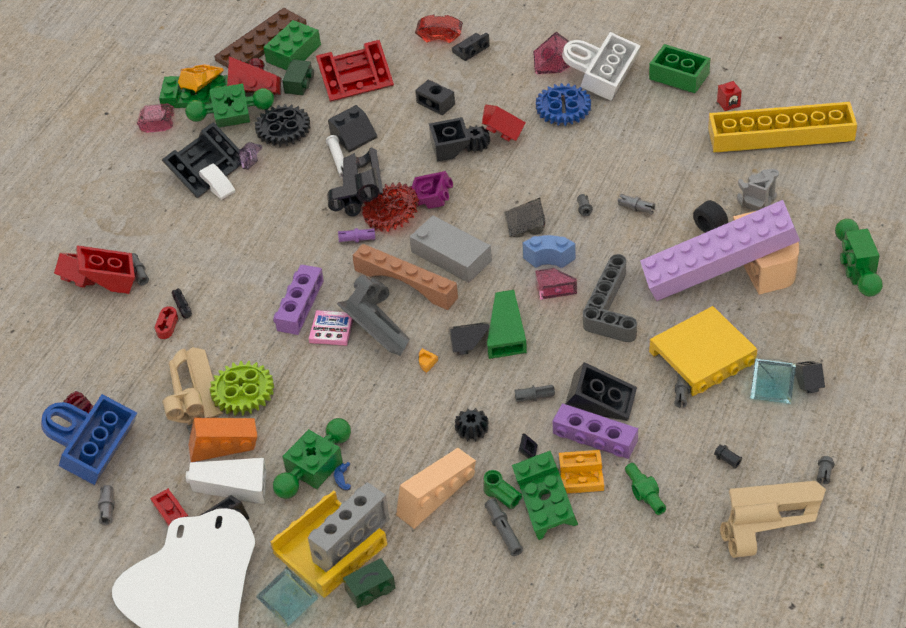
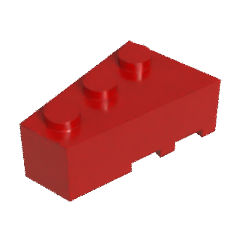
[227,56,282,95]

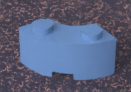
[522,235,576,268]

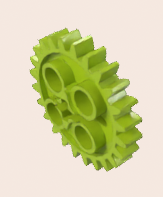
[209,361,274,416]

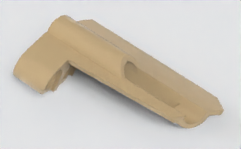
[162,347,223,426]
[720,481,826,558]

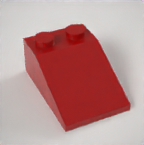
[76,245,135,294]

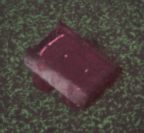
[136,104,174,133]

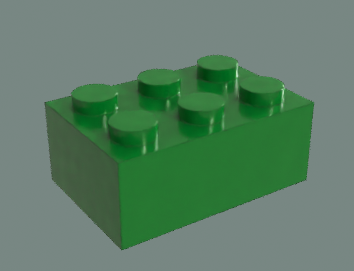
[263,20,321,70]
[649,44,711,93]

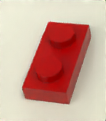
[150,488,188,527]

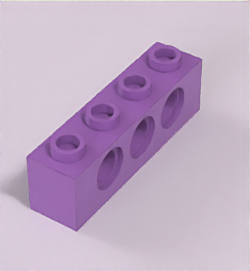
[273,265,324,335]
[552,403,638,459]

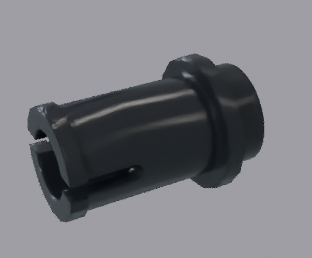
[714,444,742,469]

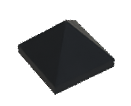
[518,433,538,459]

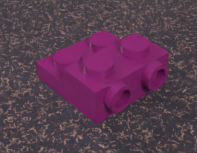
[407,171,453,209]

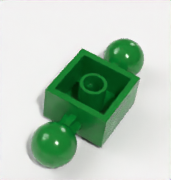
[185,83,274,128]
[835,218,883,297]
[273,418,351,499]

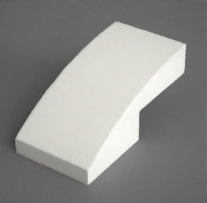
[199,164,235,200]

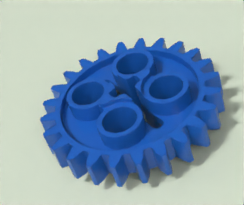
[536,83,591,126]

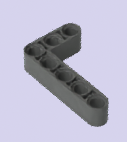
[583,254,637,342]

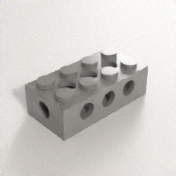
[308,482,390,572]

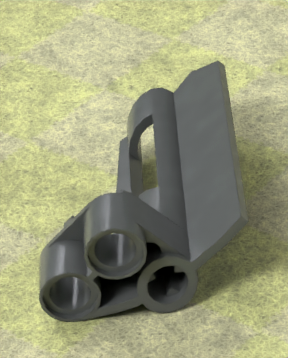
[337,275,410,356]

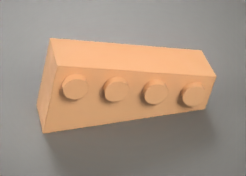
[396,448,476,529]

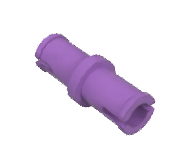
[338,228,375,243]

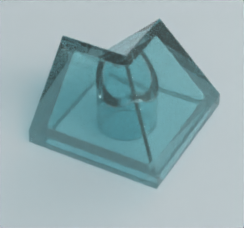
[750,358,796,404]
[256,567,318,627]

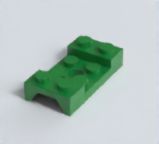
[159,75,228,108]
[512,450,578,540]

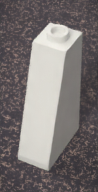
[186,458,267,504]

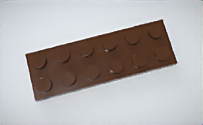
[214,8,307,68]

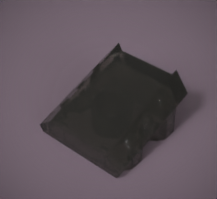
[504,197,546,238]

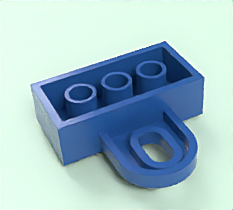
[41,394,137,485]

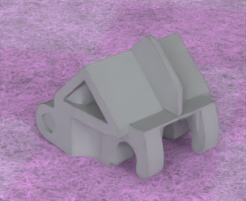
[737,169,779,211]

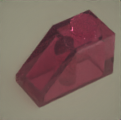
[535,268,577,300]

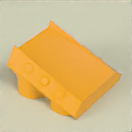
[178,64,224,93]

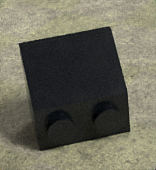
[328,105,378,152]
[429,117,470,162]

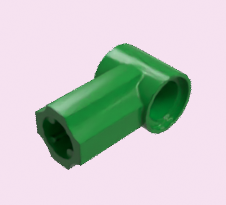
[483,470,522,509]

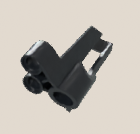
[327,147,383,217]

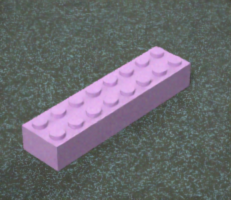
[640,200,800,301]

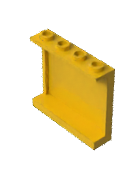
[649,306,758,396]
[270,490,387,598]

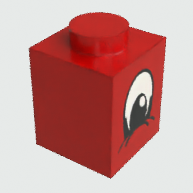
[717,81,742,111]

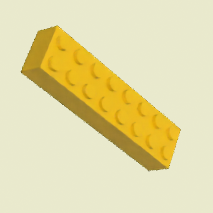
[708,102,857,152]

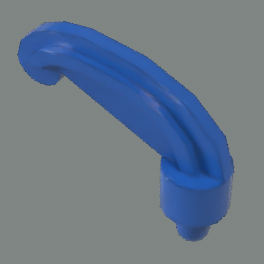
[334,462,351,490]

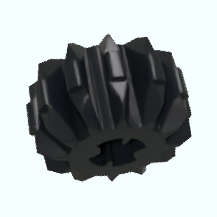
[464,124,491,153]
[455,407,489,442]

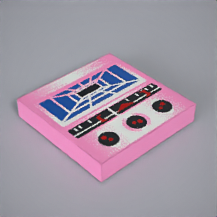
[309,310,353,346]

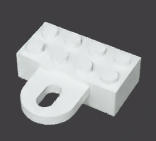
[562,32,640,101]

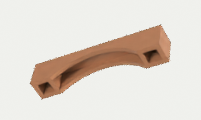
[352,244,458,310]

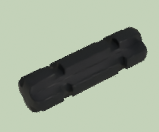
[171,288,192,319]

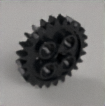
[255,104,311,147]

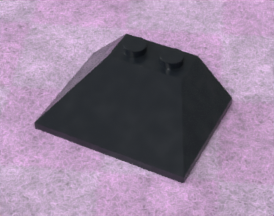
[162,122,248,198]

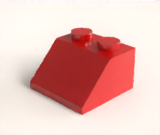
[482,104,526,142]
[54,253,96,288]

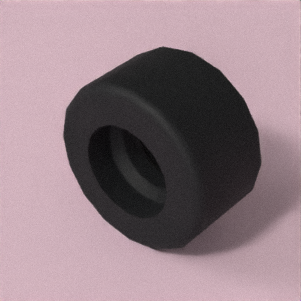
[693,200,728,233]

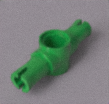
[625,463,666,515]

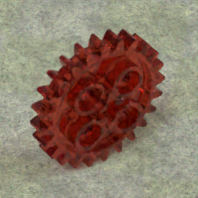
[362,182,420,232]

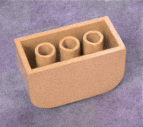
[733,211,799,295]

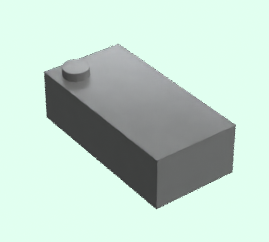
[410,216,492,283]

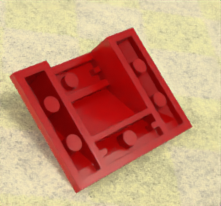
[316,40,394,102]

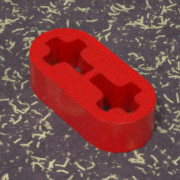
[155,306,178,339]

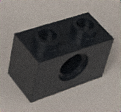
[415,79,455,116]

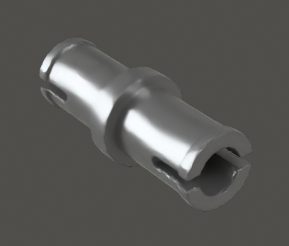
[618,194,656,215]
[98,485,115,525]

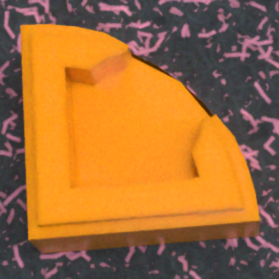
[419,348,438,373]

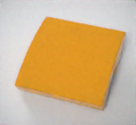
[559,450,604,494]

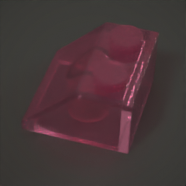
[533,32,570,74]

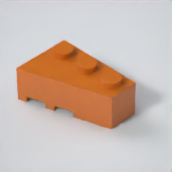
[188,418,257,462]

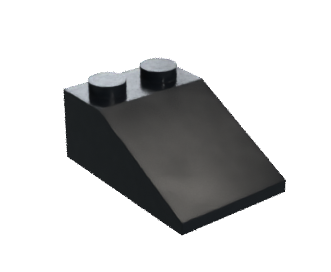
[565,362,637,421]

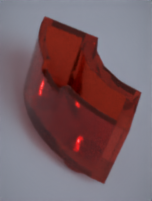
[415,14,463,43]

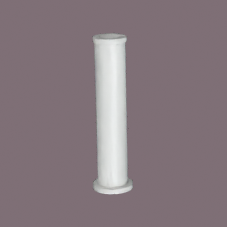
[326,135,344,179]

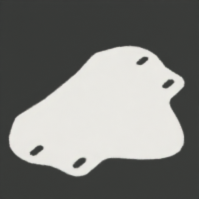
[112,509,255,628]

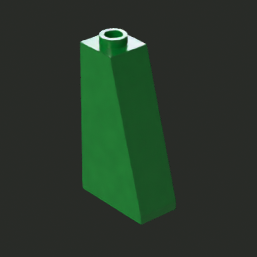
[487,290,527,359]

